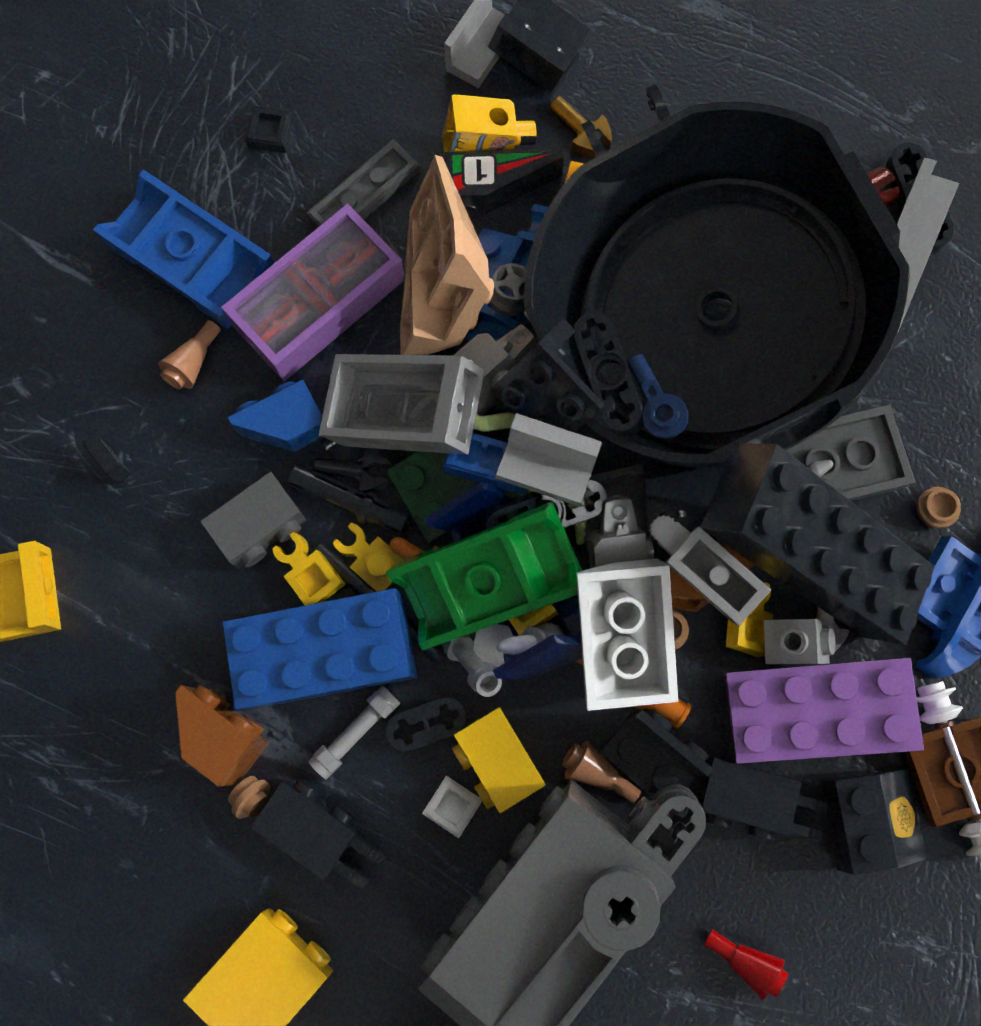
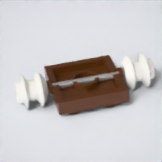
[904,681,981,863]

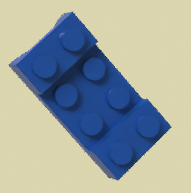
[93,169,274,329]

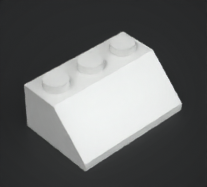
[576,559,679,711]

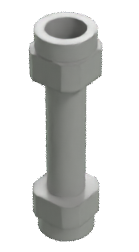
[442,635,502,697]
[308,685,400,780]

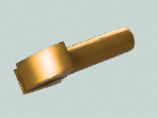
[550,96,612,158]

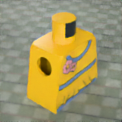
[442,95,536,152]

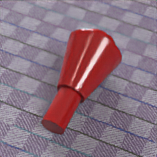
[704,929,789,1001]

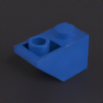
[228,380,323,452]

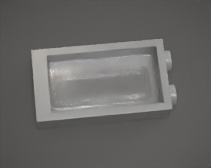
[319,354,485,455]

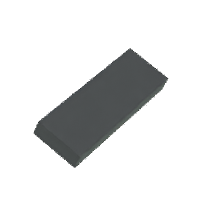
[306,139,421,228]

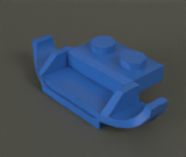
[463,204,549,343]
[915,536,981,679]

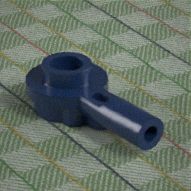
[627,354,689,439]

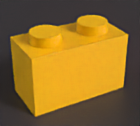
[452,707,546,813]

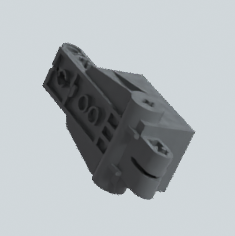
[418,779,706,1026]

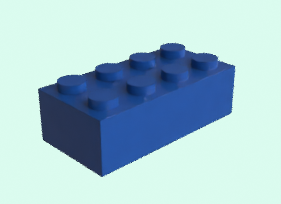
[223,588,418,710]

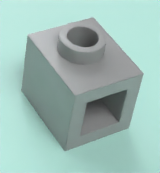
[764,619,835,664]

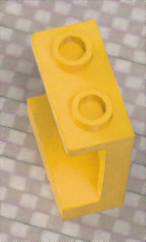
[0,541,61,642]
[183,908,333,1026]

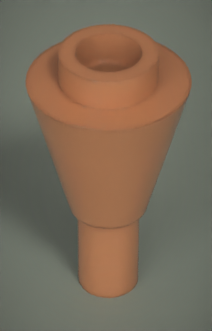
[158,320,221,389]
[562,740,641,804]

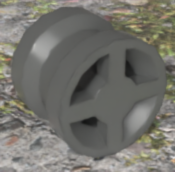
[489,263,527,316]

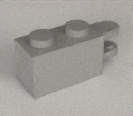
[649,515,771,626]

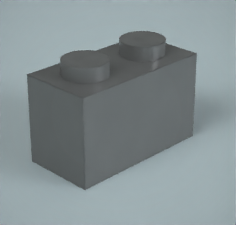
[200,472,306,569]

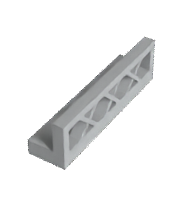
[897,158,959,334]

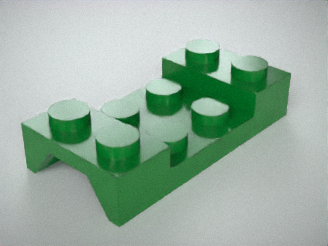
[386,501,582,651]

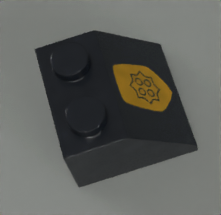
[821,769,927,875]

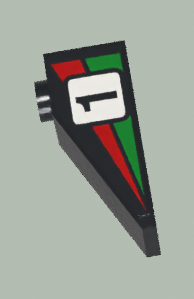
[444,149,564,217]

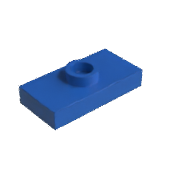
[443,433,528,496]

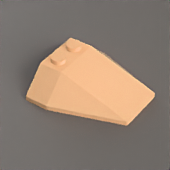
[400,155,494,355]

